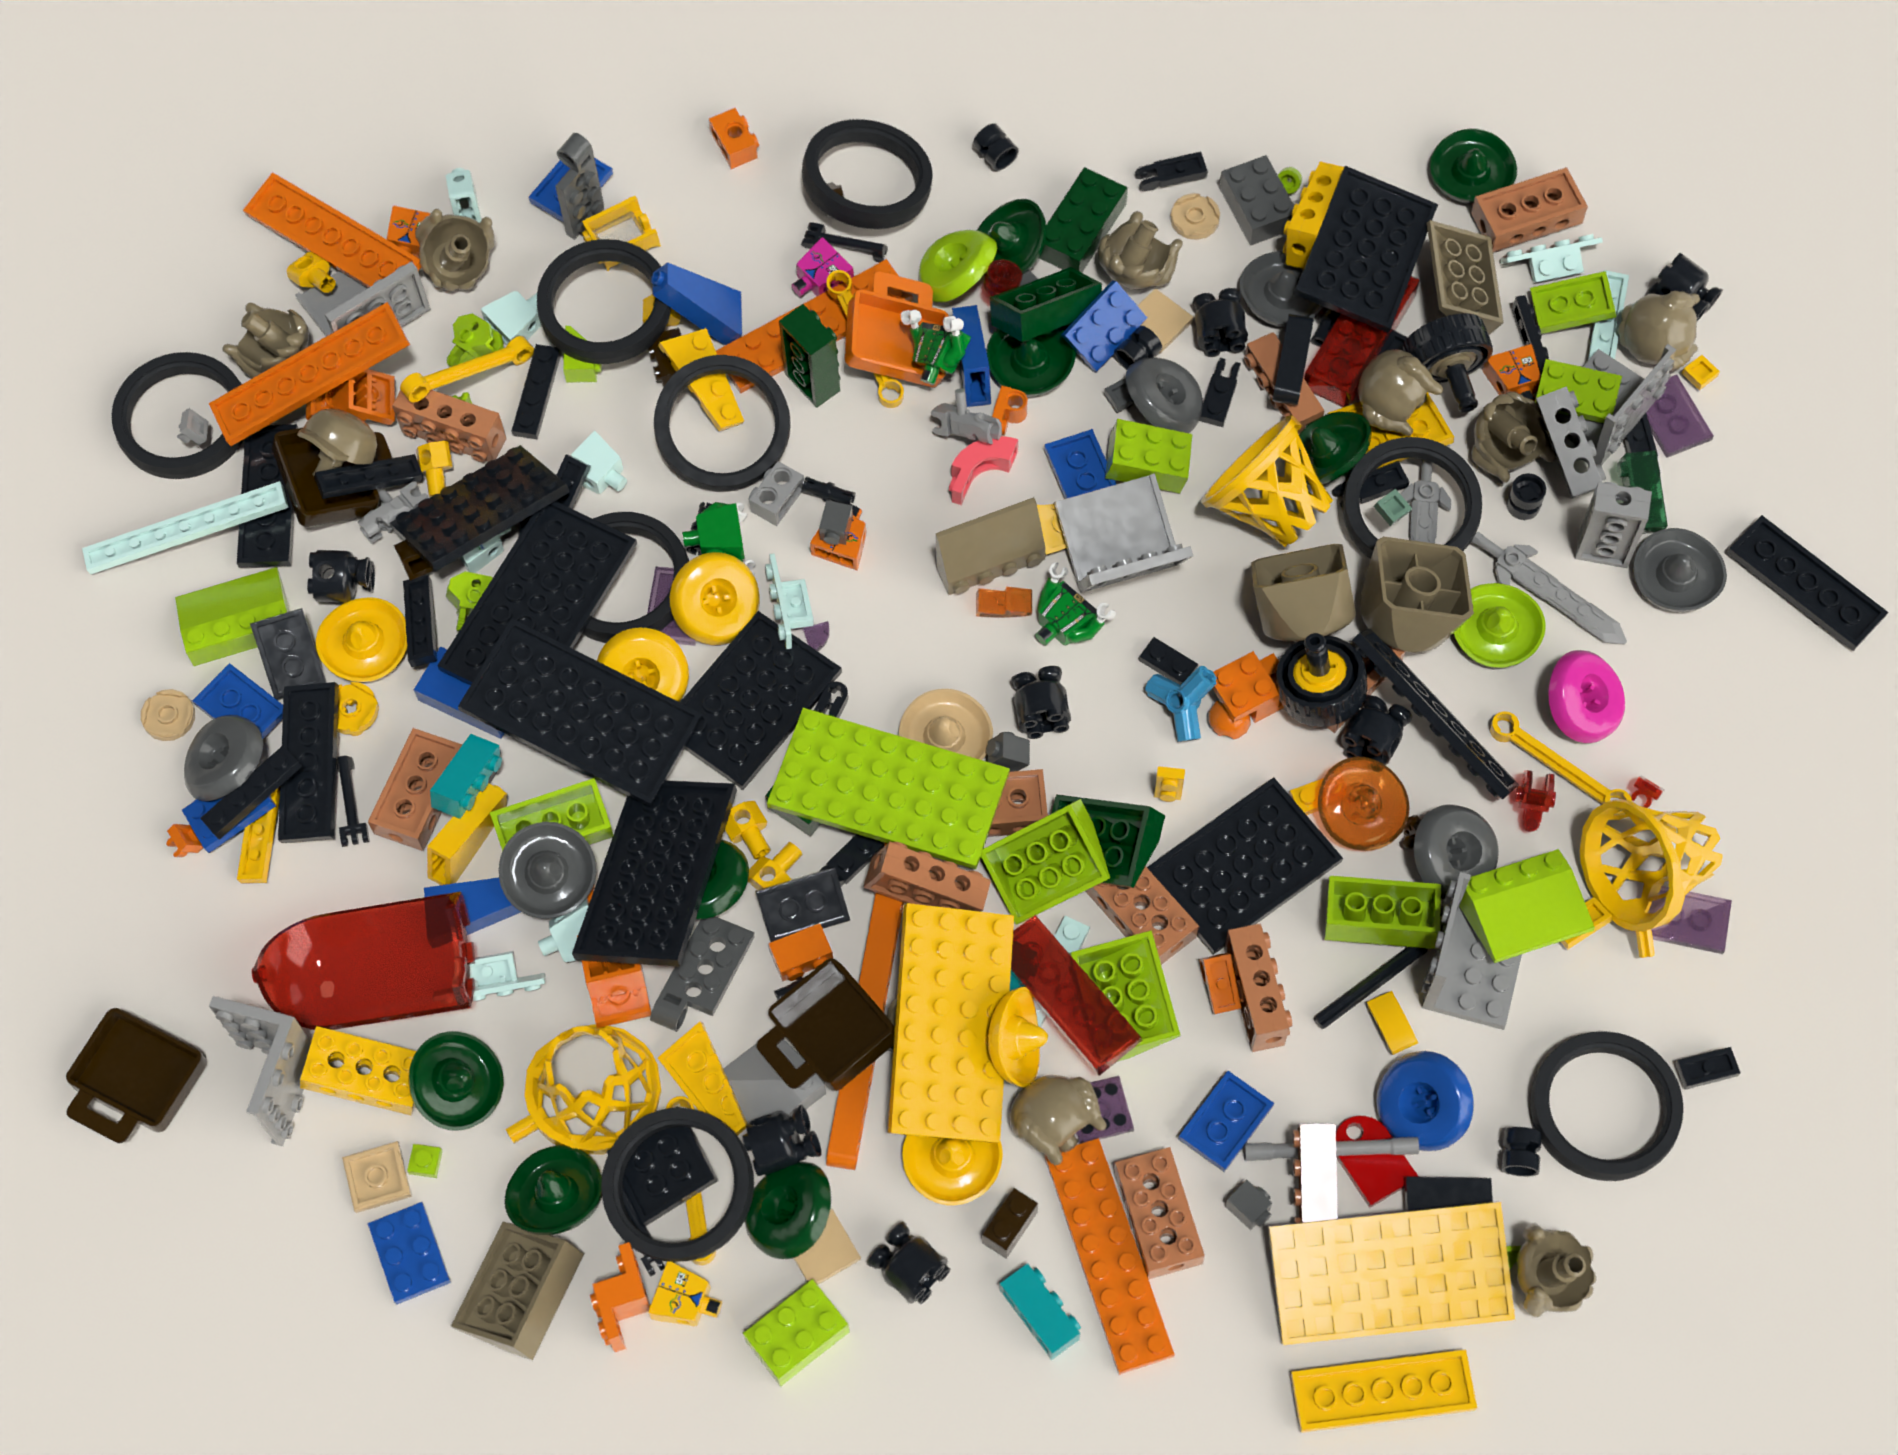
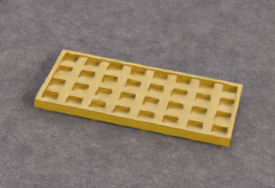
[888,903,1014,1143]
[1268,1201,1515,1345]

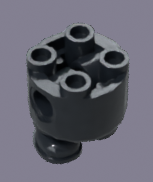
[1648,252,1723,321]
[1193,288,1248,357]
[307,550,375,602]
[1011,666,1071,739]
[1341,695,1412,770]
[743,1105,822,1176]
[867,1222,951,1304]

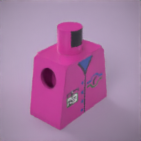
[792,237,854,297]

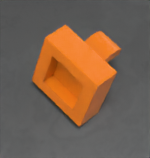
[166,824,203,857]

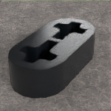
[813,681,848,718]

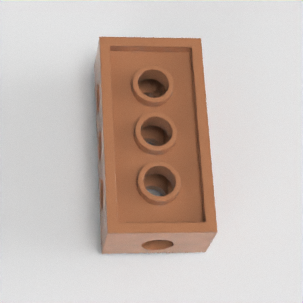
[1471,167,1588,252]
[392,390,507,462]
[368,728,462,851]
[988,769,1048,837]
[863,842,991,912]
[1085,866,1199,965]
[1224,923,1293,1052]
[1114,1147,1205,1280]

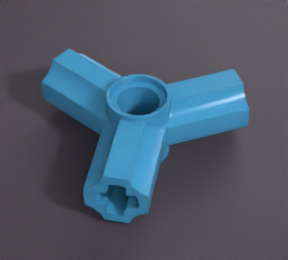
[1145,666,1217,742]

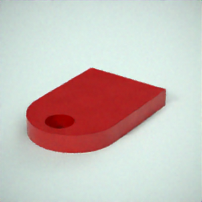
[1336,1116,1419,1208]

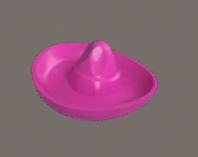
[1549,650,1625,743]

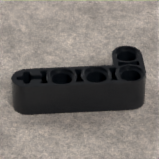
[1272,314,1314,406]

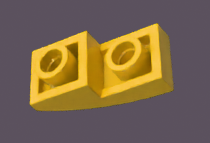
[1367,991,1418,1055]

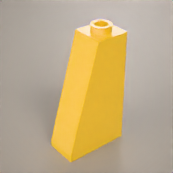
[427,783,507,885]

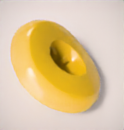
[670,552,760,645]
[316,597,407,682]
[597,627,689,702]
[988,987,1048,1087]
[902,1135,1003,1205]

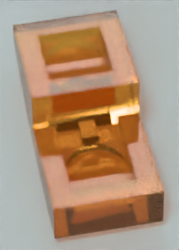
[976,587,1032,618]

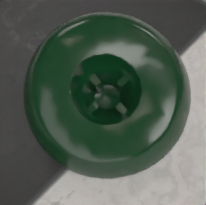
[1430,129,1517,204]
[977,199,1046,280]
[987,327,1076,397]
[1298,411,1372,485]
[696,839,749,919]
[408,1031,504,1131]
[504,1145,602,1235]
[745,1162,831,1259]

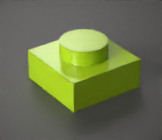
[407,1144,443,1178]

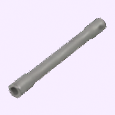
[1245,1137,1419,1161]

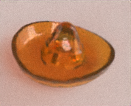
[1318,757,1410,851]

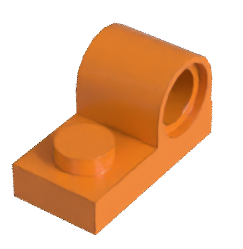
[992,386,1028,435]
[1200,953,1242,1014]

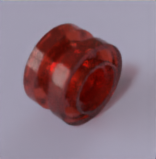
[983,260,1022,297]

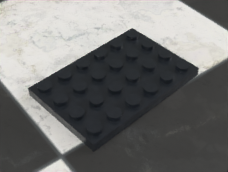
[1294,166,1438,333]
[390,445,570,572]
[680,611,842,790]
[1147,777,1343,955]

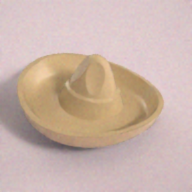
[899,689,993,760]

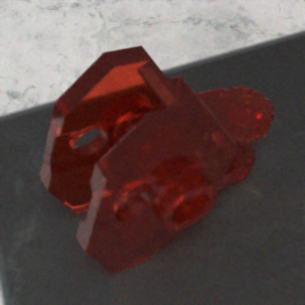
[1515,770,1556,832]

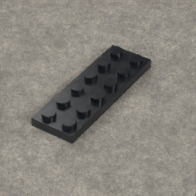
[237,424,298,568]
[1727,515,1889,651]
[278,682,339,843]

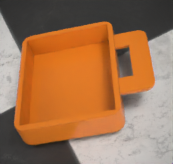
[845,271,949,387]

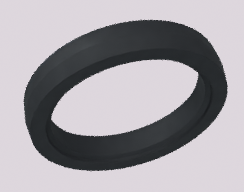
[802,119,933,229]
[537,239,671,364]
[111,352,244,479]
[654,355,790,491]
[1343,437,1482,559]
[582,512,689,643]
[1530,1031,1684,1181]
[601,1108,754,1262]

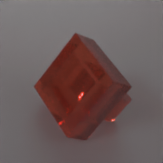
[1631,775,1665,808]

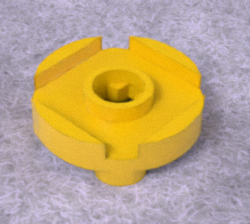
[337,682,379,736]

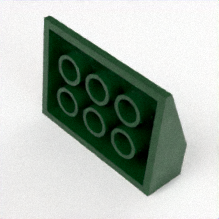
[1052,794,1165,888]

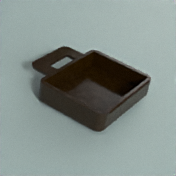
[272,428,392,527]
[757,959,895,1091]
[66,1008,207,1143]

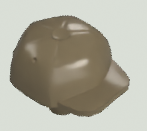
[297,409,377,476]

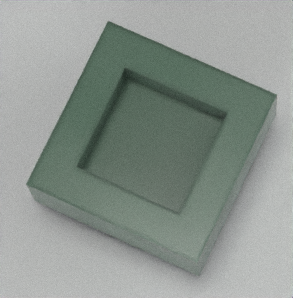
[1373,489,1412,526]

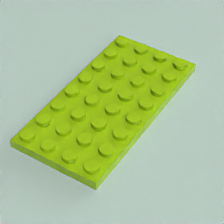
[767,708,1010,870]

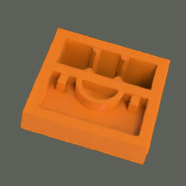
[306,369,395,425]
[1212,651,1283,723]
[577,935,651,1028]
[590,1242,650,1352]

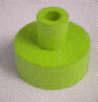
[1278,167,1302,194]

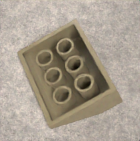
[1427,220,1504,334]
[935,497,1046,595]
[451,1222,584,1360]

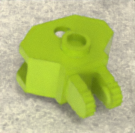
[446,313,504,367]
[446,571,492,631]

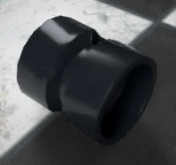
[973,123,1019,171]
[1114,326,1162,370]
[1507,473,1546,520]
[1502,1127,1542,1177]

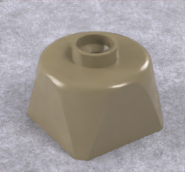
[1360,536,1474,652]
[1251,544,1356,643]

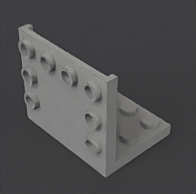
[295,261,430,336]
[1539,344,1676,466]
[1054,473,1193,593]
[1421,872,1522,1030]
[209,996,311,1147]

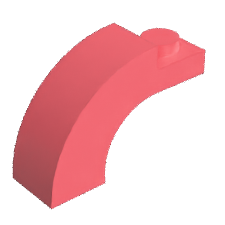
[949,436,1018,505]

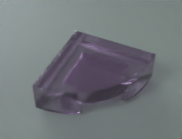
[803,621,830,651]

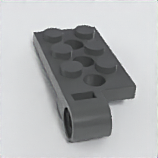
[555,133,604,240]
[650,916,755,1032]

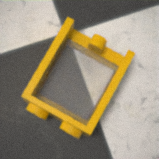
[581,195,661,271]

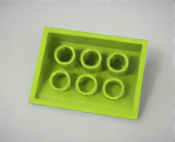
[175,567,290,666]
[981,799,1110,925]
[1459,849,1595,963]
[1071,930,1181,1066]

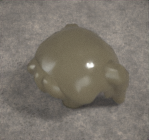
[415,209,495,291]
[1098,211,1183,290]
[1618,291,1700,372]
[222,302,309,379]
[1358,350,1444,436]
[1472,391,1556,482]
[1010,1075,1107,1165]
[1517,1223,1596,1317]

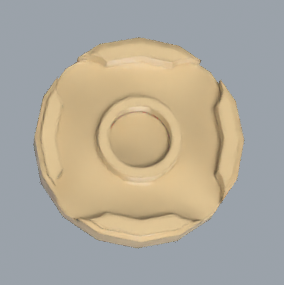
[1170,193,1220,240]
[141,689,195,741]

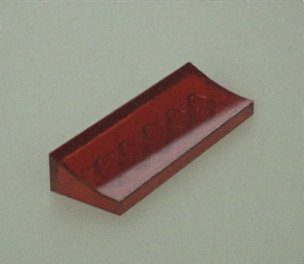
[1011,915,1143,1076]

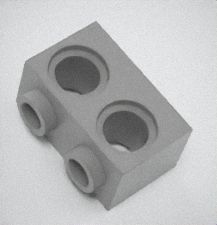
[749,461,804,526]

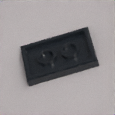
[250,608,327,699]
[755,867,850,943]
[1404,1177,1493,1212]

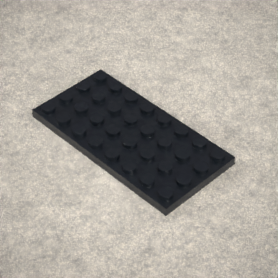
[437,501,637,685]
[458,618,702,807]
[572,780,737,967]

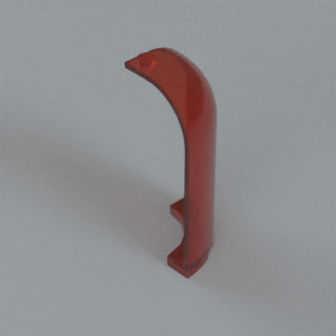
[252,891,475,1030]

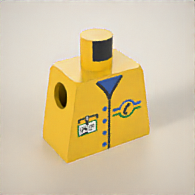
[648,1261,722,1326]

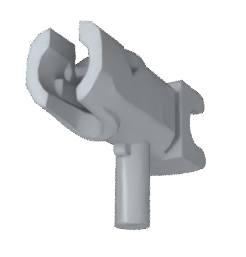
[931,389,1002,444]
[357,481,429,544]

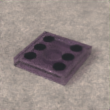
[1076,1076,1134,1144]

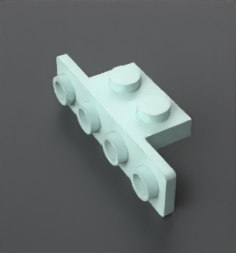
[1500,234,1603,283]
[765,553,814,649]
[433,951,546,1006]

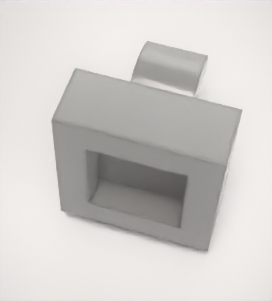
[177,408,209,445]

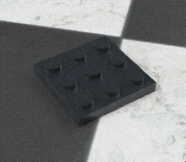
[606,1106,719,1226]

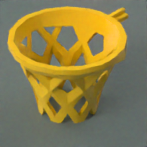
[1201,415,1333,547]
[1580,799,1723,958]
[505,1024,662,1155]

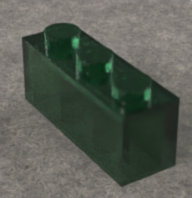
[1617,450,1668,534]

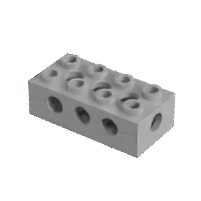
[1536,387,1606,498]
[1575,482,1652,568]

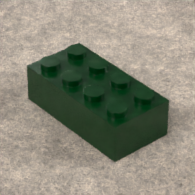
[1039,167,1128,273]
[990,267,1102,342]
[779,304,841,408]

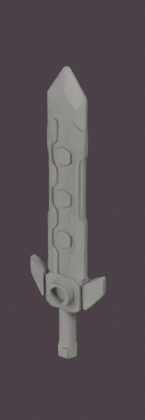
[1401,459,1451,544]
[1472,532,1627,644]

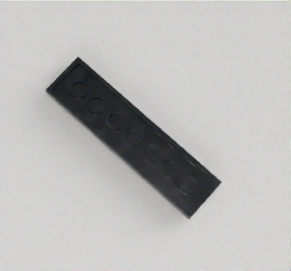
[1352,628,1519,800]

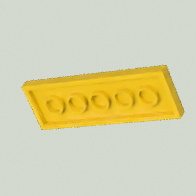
[1291,1350,1477,1433]

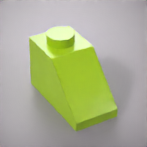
[563,326,602,383]

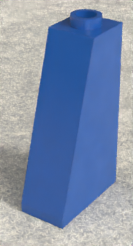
[651,262,742,345]
[952,305,991,407]
[414,646,504,739]
[424,877,521,948]

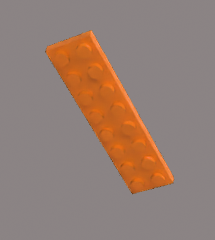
[243,172,421,288]
[716,259,913,394]
[209,302,410,446]
[1045,1138,1175,1375]

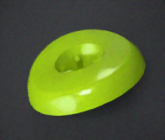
[919,230,997,302]
[1454,583,1546,668]

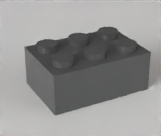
[1219,155,1294,246]

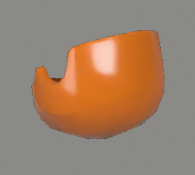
[1208,700,1251,739]

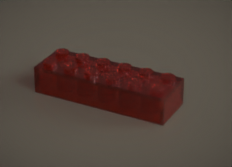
[1304,276,1420,408]

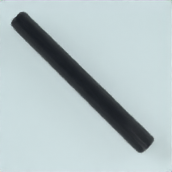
[1314,947,1428,1029]

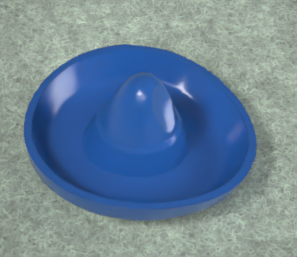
[1376,1051,1474,1151]

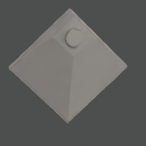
[723,1040,826,1123]

